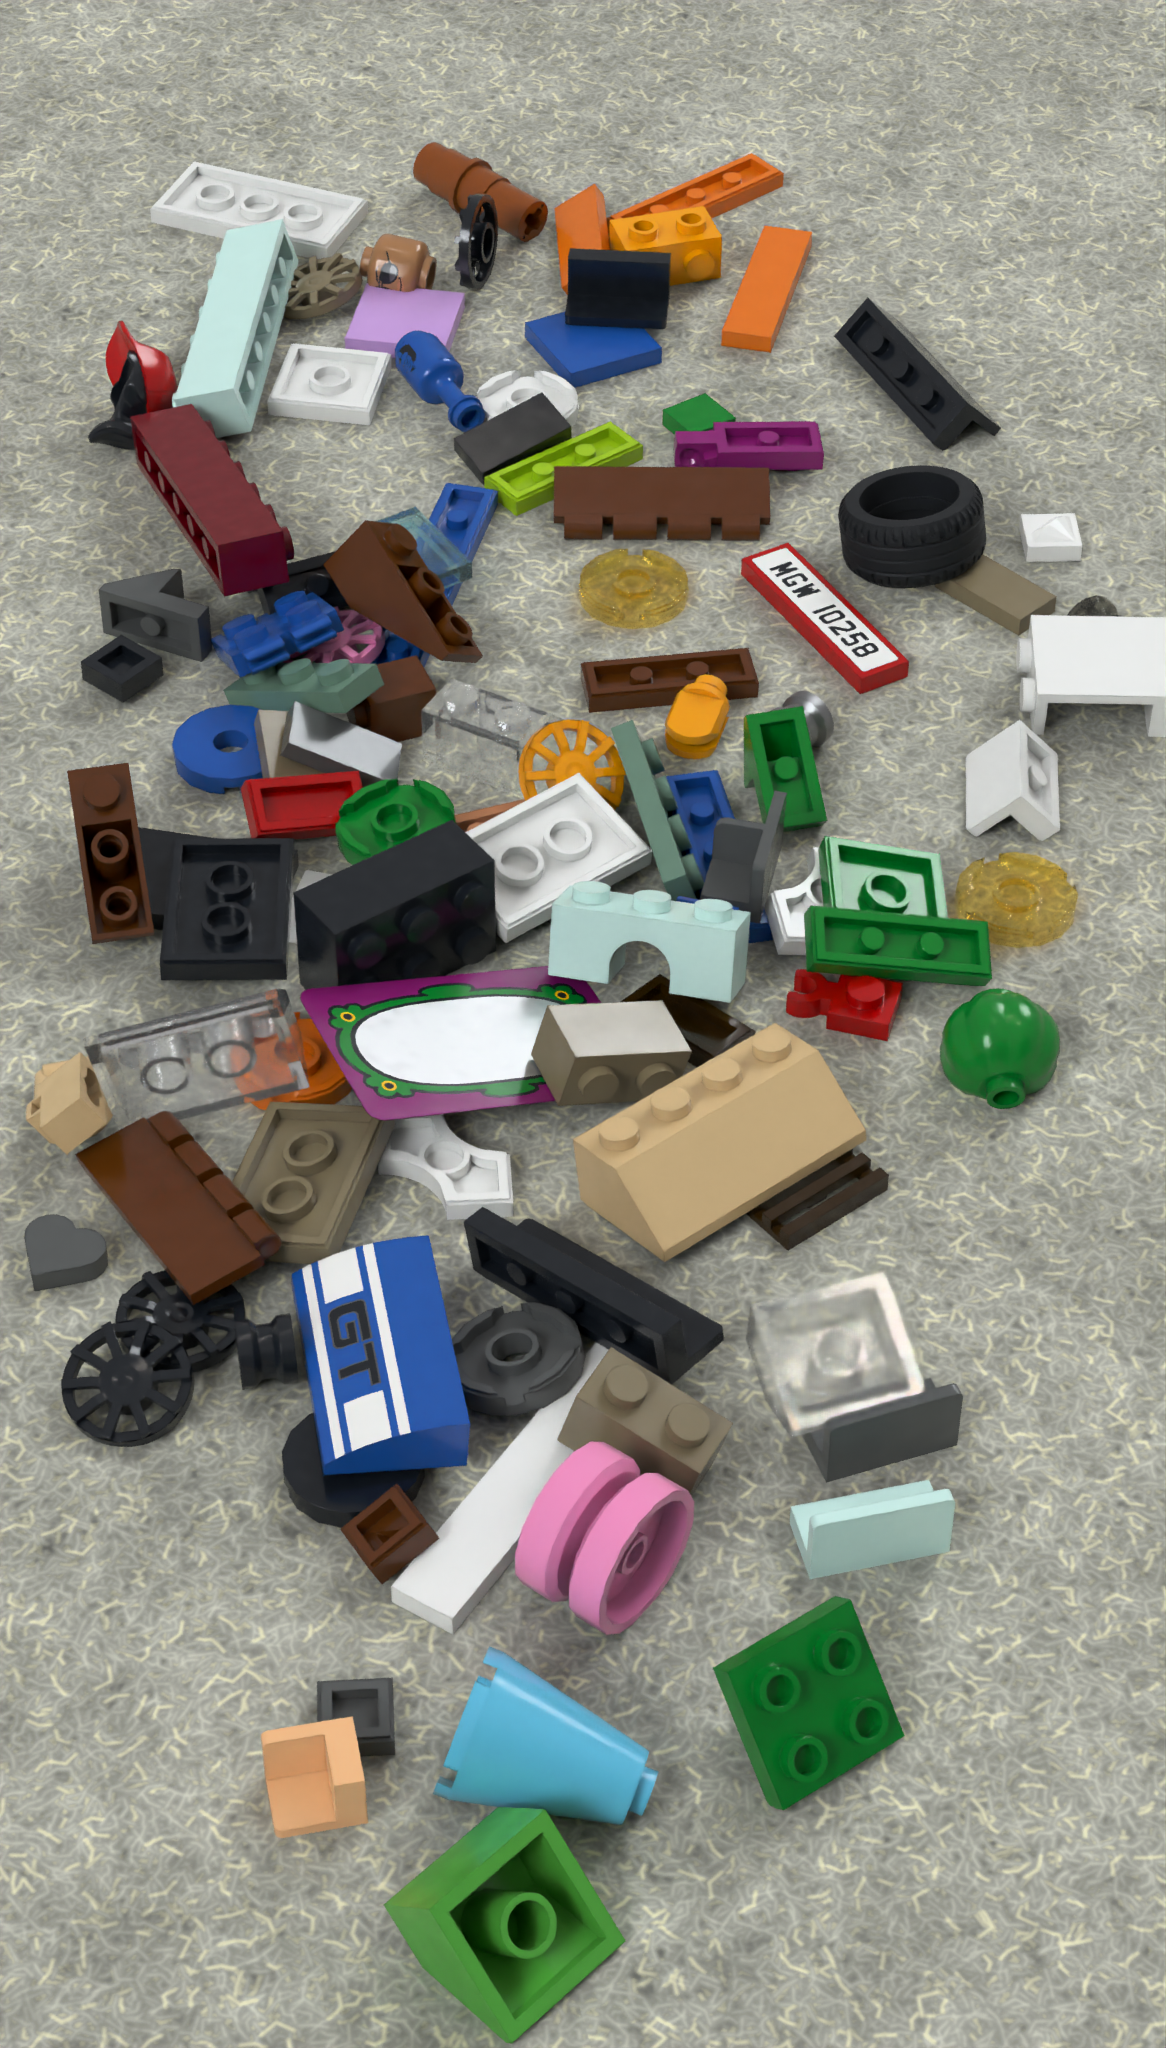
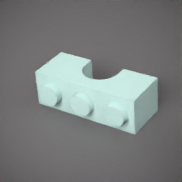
[548,881,751,1003]

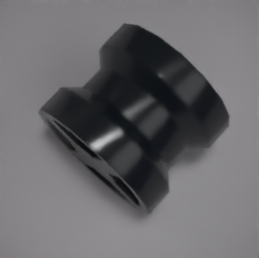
[234,1313,298,1390]

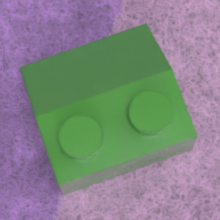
[384,1807,625,2044]

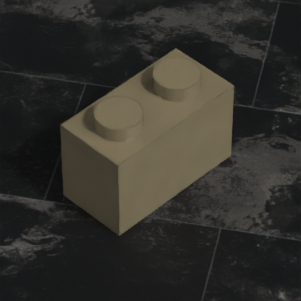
[531,1000,692,1106]
[557,1347,733,1496]

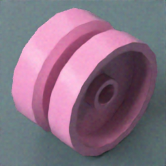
[515,1441,694,1635]

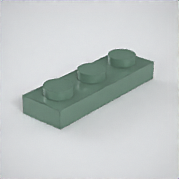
[223,658,384,713]

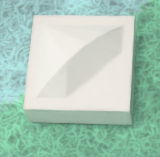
[1019,513,1082,562]

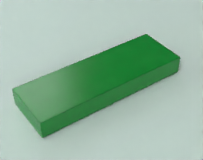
[804,905,992,986]

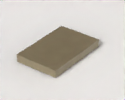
[232,1102,396,1264]

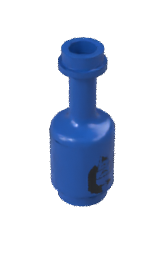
[395,330,485,432]

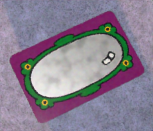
[300,966,602,1121]

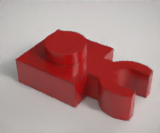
[786,969,903,1041]

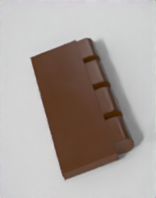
[554,466,770,541]
[75,1111,281,1305]

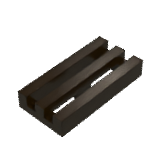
[746,1149,889,1251]

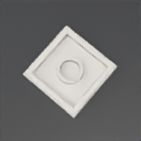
[267,343,392,425]

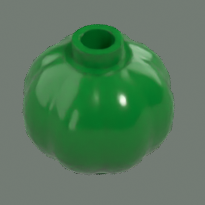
[940,988,1060,1109]

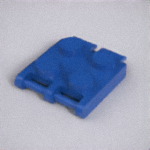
[211,591,344,678]

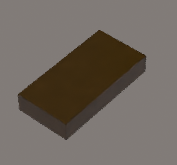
[621,974,756,1067]

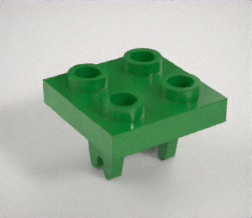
[713,1596,905,1810]

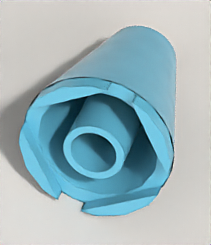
[433,1646,658,1825]

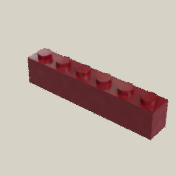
[130,404,294,597]

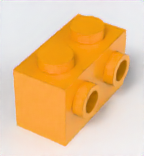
[609,206,722,286]

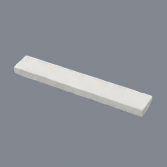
[391,1343,608,1635]

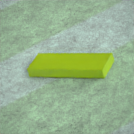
[484,421,643,516]

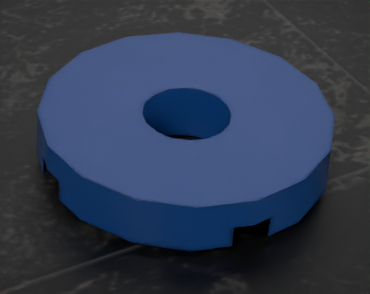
[172,705,263,794]

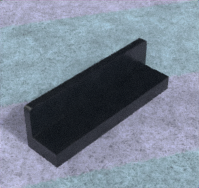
[834,297,1001,451]
[464,1207,724,1385]

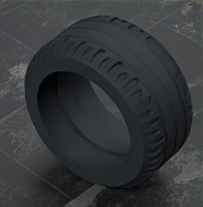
[838,465,986,588]

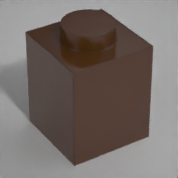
[346,655,437,742]

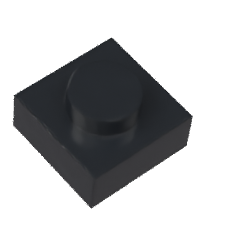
[81,635,164,703]

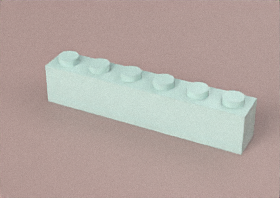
[172,219,299,438]

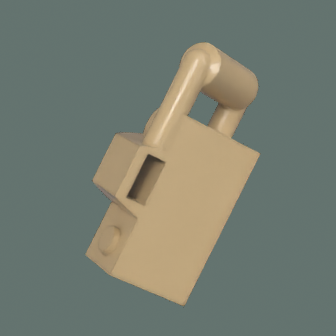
[26,1052,113,1155]

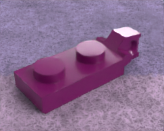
[673,421,824,471]

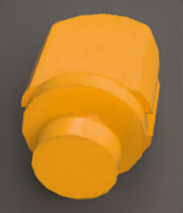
[665,674,730,759]

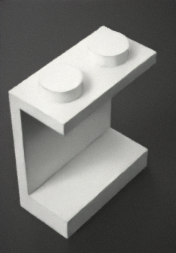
[1016,615,1166,737]

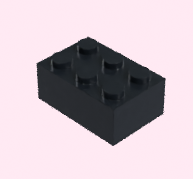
[293,820,496,990]

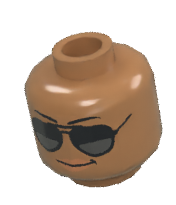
[360,234,437,292]

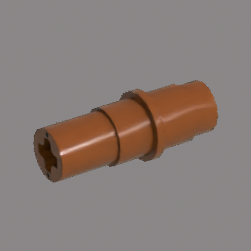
[413,142,548,242]

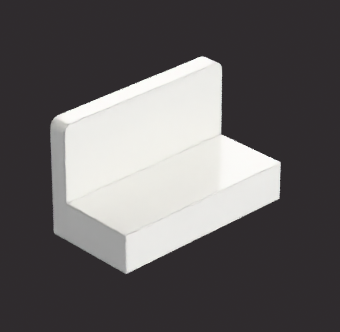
[966,720,1060,841]

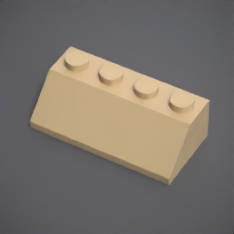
[573,1023,866,1262]

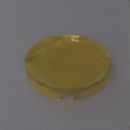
[578,549,689,629]
[954,852,1078,948]

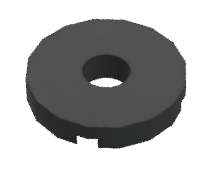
[452,1302,586,1416]

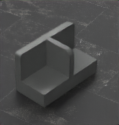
[700,791,787,923]

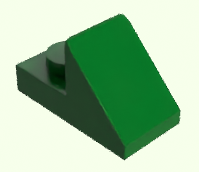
[744,706,827,832]

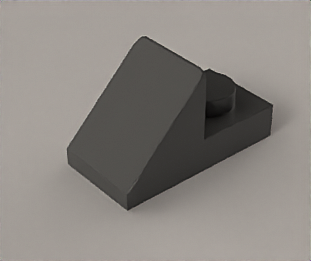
[99,569,213,662]

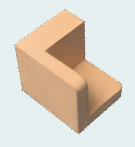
[261,1716,368,1838]

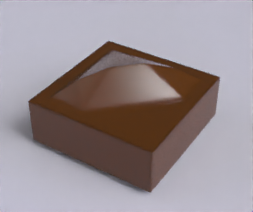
[340,1484,439,1584]

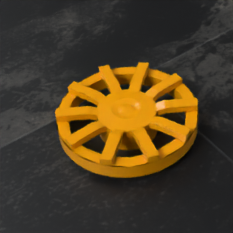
[518,719,626,810]

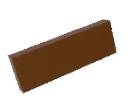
[581,648,759,713]

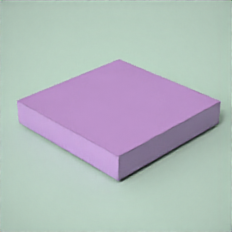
[345,283,465,358]

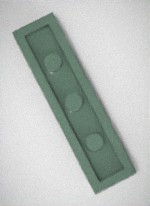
[611,720,704,901]

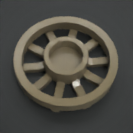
[283,253,363,319]

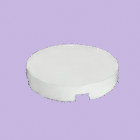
[476,370,579,427]

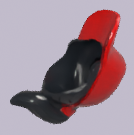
[88,320,178,450]

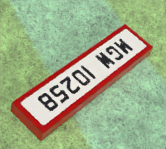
[741,543,909,694]

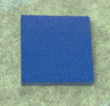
[525,312,662,388]

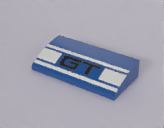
[291,1235,470,1475]

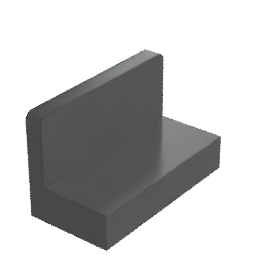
[799,1378,963,1483]

